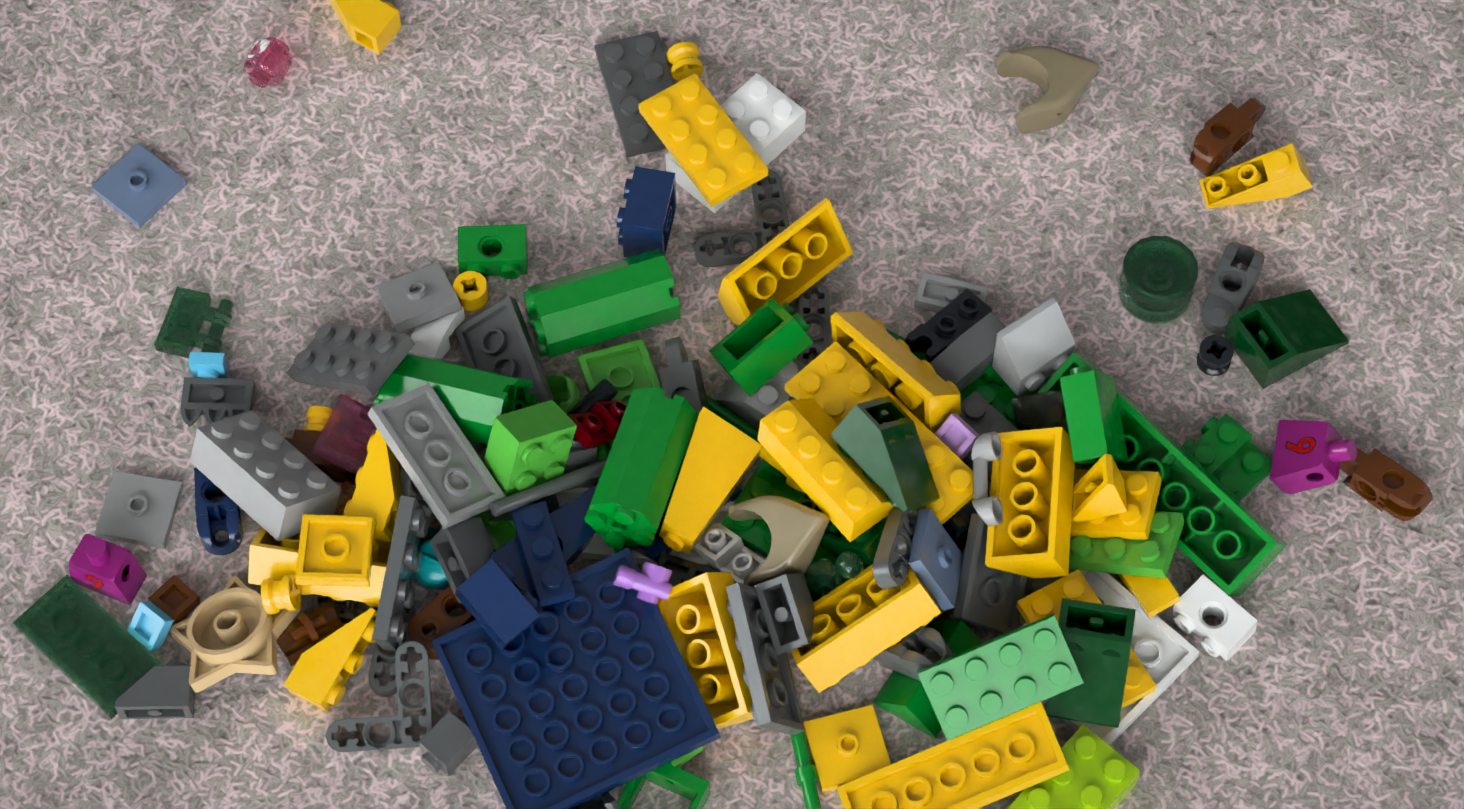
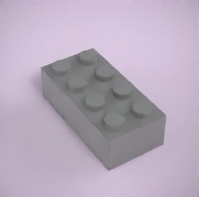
[190,410,341,541]

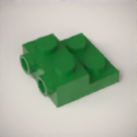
[1182,413,1272,501]

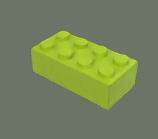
[1007,725,1141,809]

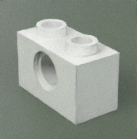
[1172,574,1258,661]

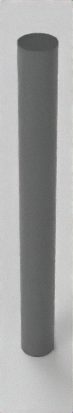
[490,458,607,517]

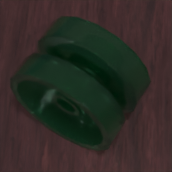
[1118,236,1198,324]

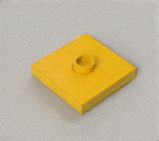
[295,514,376,587]
[804,704,891,793]

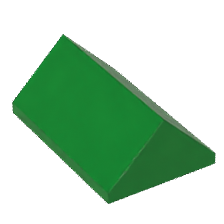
[873,617,982,739]

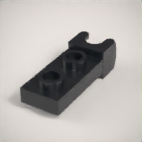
[904,288,993,363]

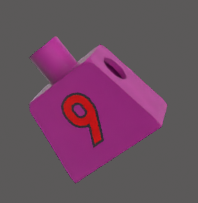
[1269,420,1357,494]
[69,534,147,606]

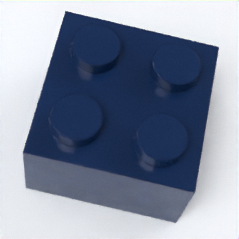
[617,166,677,257]
[455,559,540,650]

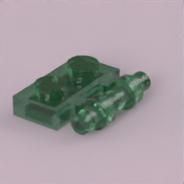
[154,286,234,358]

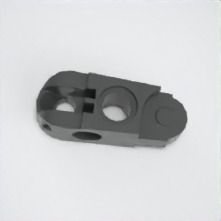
[1200,242,1265,333]
[659,337,709,436]
[874,625,955,681]

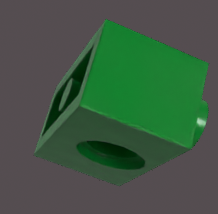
[458,224,528,279]

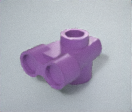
[613,562,672,605]

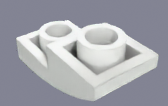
[409,307,465,359]
[693,521,765,584]

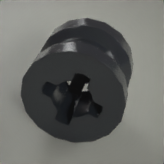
[1196,335,1234,376]

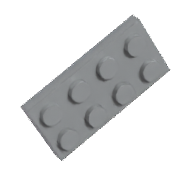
[368,383,506,529]

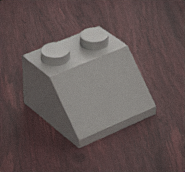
[992,297,1076,396]
[715,359,807,429]

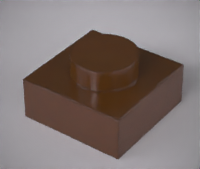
[148,575,200,625]

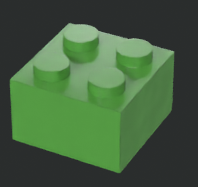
[483,400,577,497]

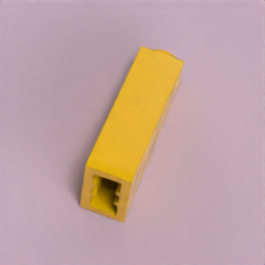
[659,407,762,555]

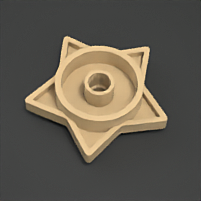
[169,576,302,693]

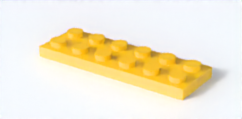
[784,341,973,525]
[837,702,1070,809]

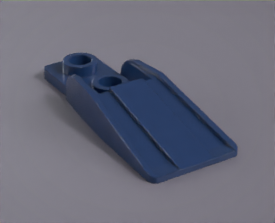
[489,486,596,595]

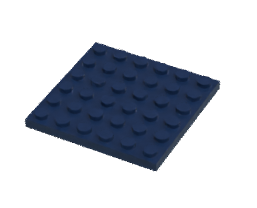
[431,547,721,809]

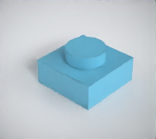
[188,351,229,378]
[126,601,174,652]

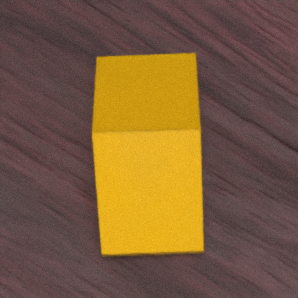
[1072,453,1127,522]

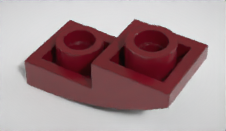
[568,399,627,449]

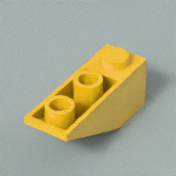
[328,0,402,55]
[1199,143,1313,209]
[344,429,403,542]
[284,608,377,712]

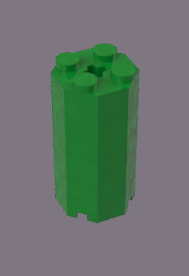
[523,249,680,358]
[374,352,537,445]
[584,387,699,548]

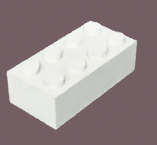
[665,73,806,214]

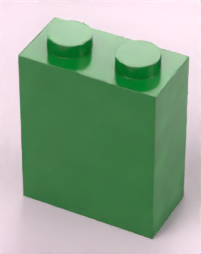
[1060,366,1128,466]

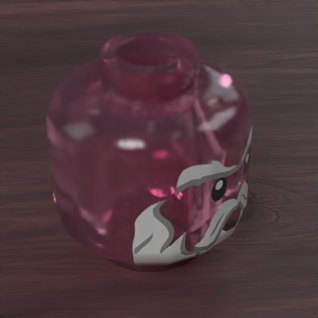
[244,37,292,88]

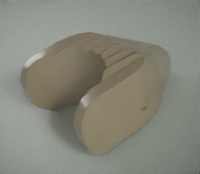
[995,46,1099,134]
[728,495,830,588]

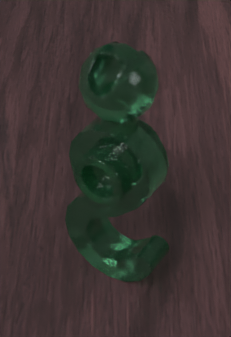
[807,550,864,602]

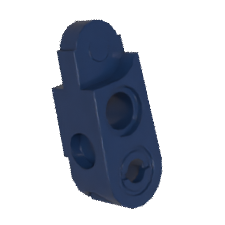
[194,468,243,556]

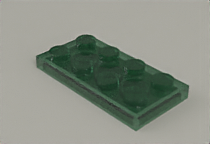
[13,575,164,720]

